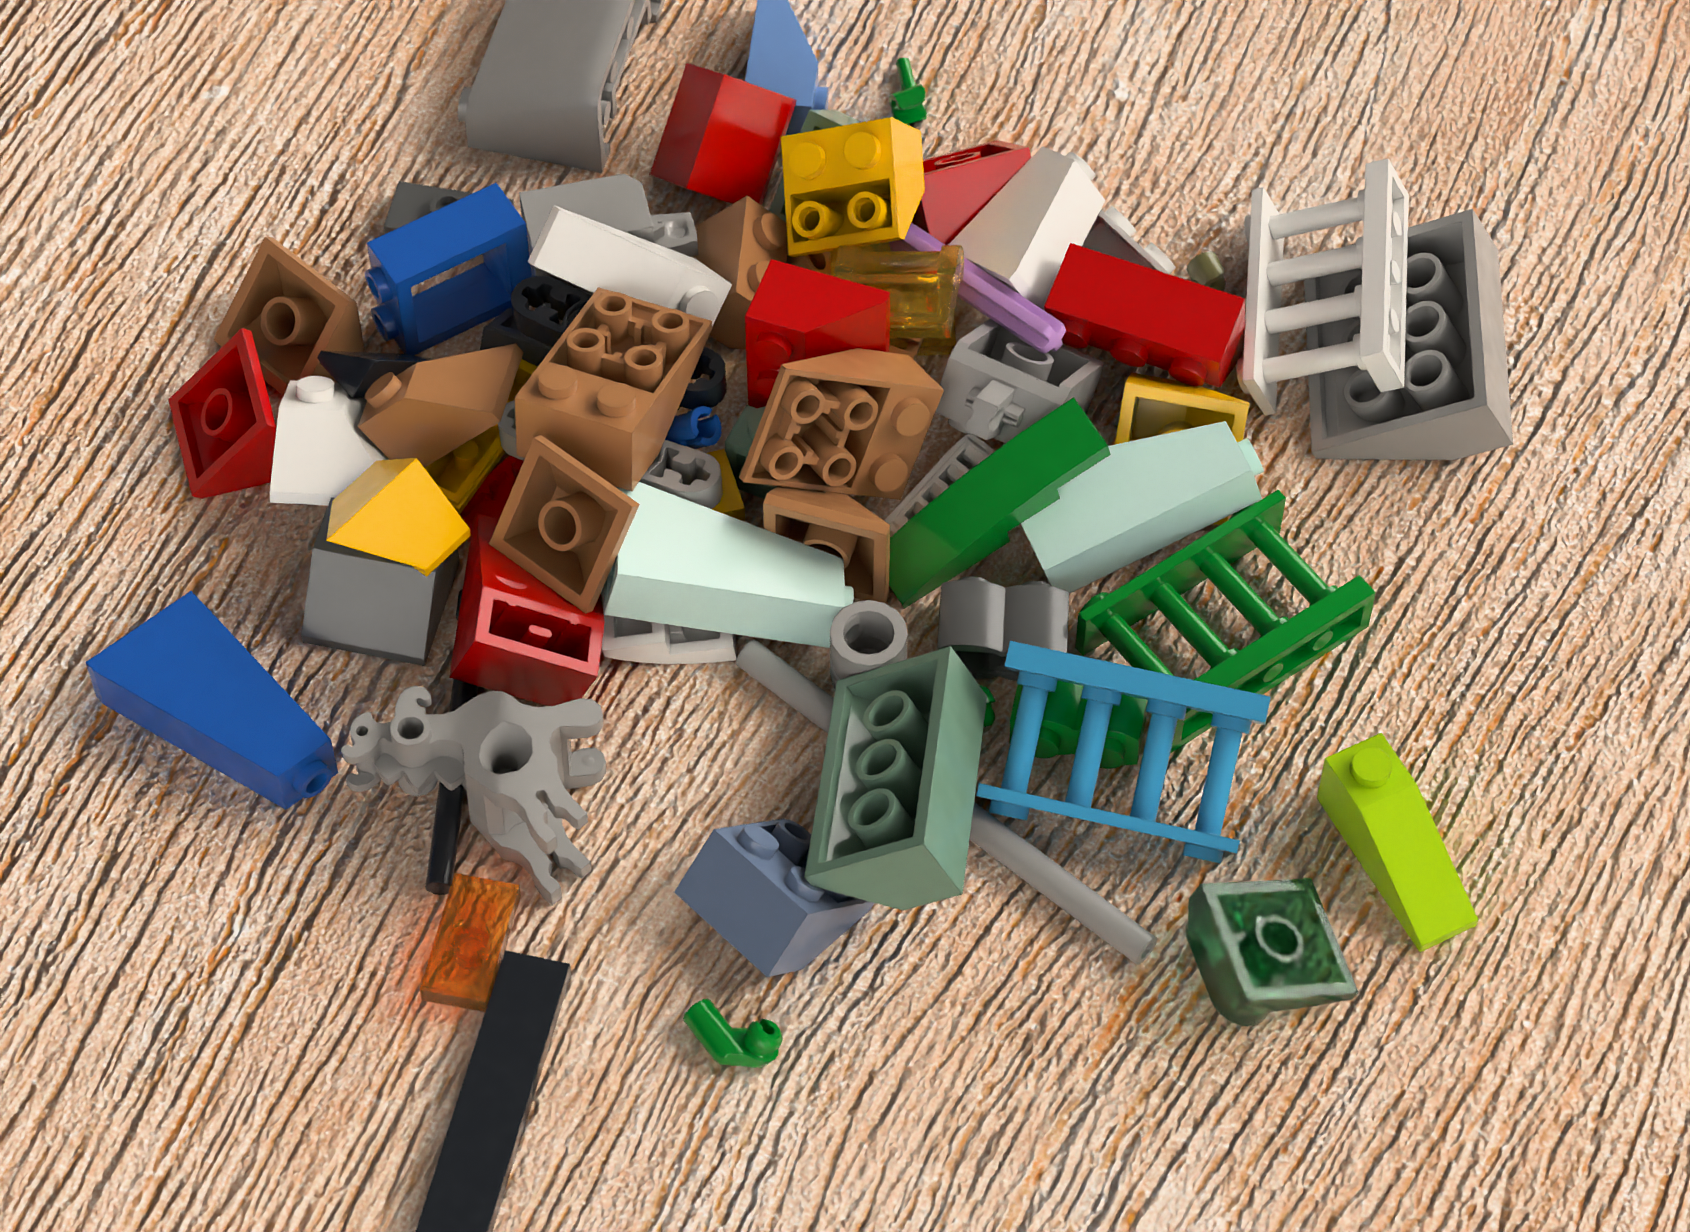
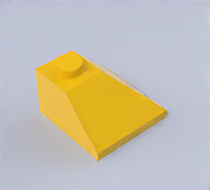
[1115,372,1250,525]

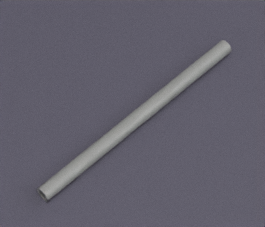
[736,640,1157,965]

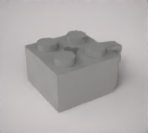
[519,174,698,320]
[935,319,1105,444]

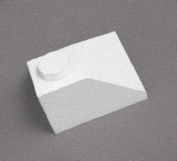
[270,376,389,506]

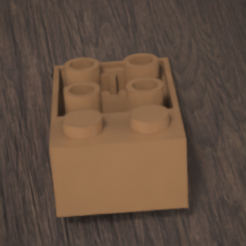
[515,287,712,491]
[739,348,944,500]

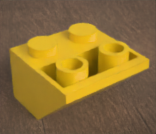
[781,117,925,257]

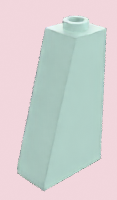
[1021,421,1264,593]
[604,482,854,648]

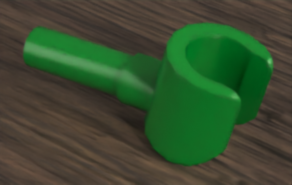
[889,57,927,125]

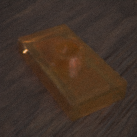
[420,873,521,1012]

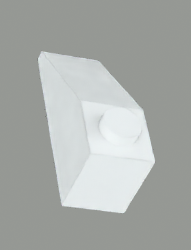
[527,206,732,326]

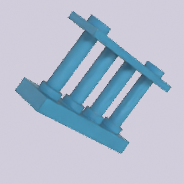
[976,641,1271,864]

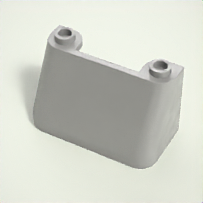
[458,0,665,173]

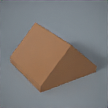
[213,237,365,396]

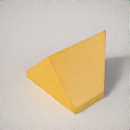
[326,458,471,577]

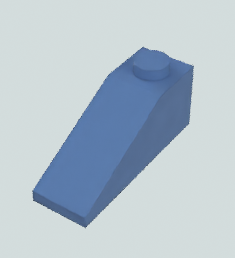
[745,0,829,136]

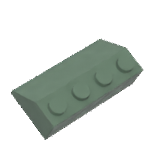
[805,646,987,911]

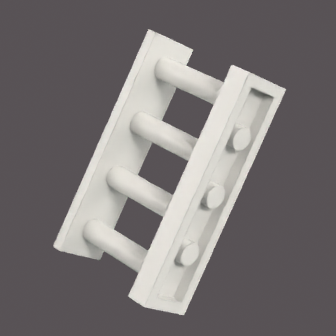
[1236,158,1409,416]

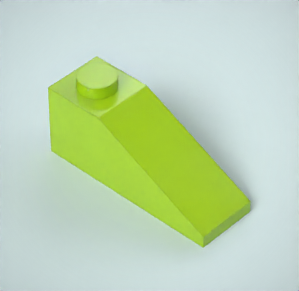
[1317,732,1478,952]

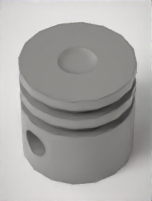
[830,600,908,688]

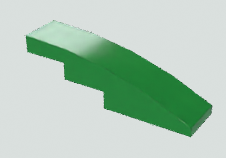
[889,397,1111,609]

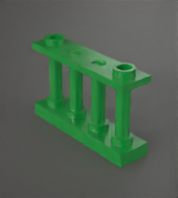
[1075,490,1376,754]

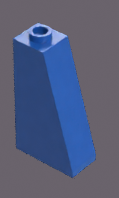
[86,591,338,810]

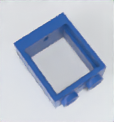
[364,182,532,355]

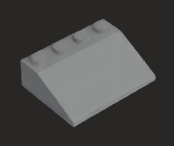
[1304,209,1513,460]

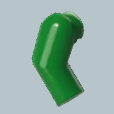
[683,999,783,1068]

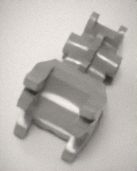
[341,686,606,906]

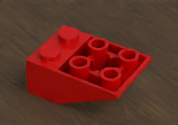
[449,513,605,706]

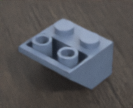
[674,818,874,977]

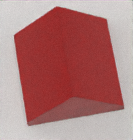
[649,63,797,205]
[168,328,277,499]

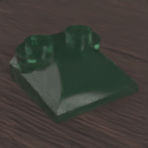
[1185,878,1359,1026]

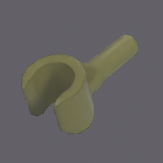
[1187,251,1226,292]

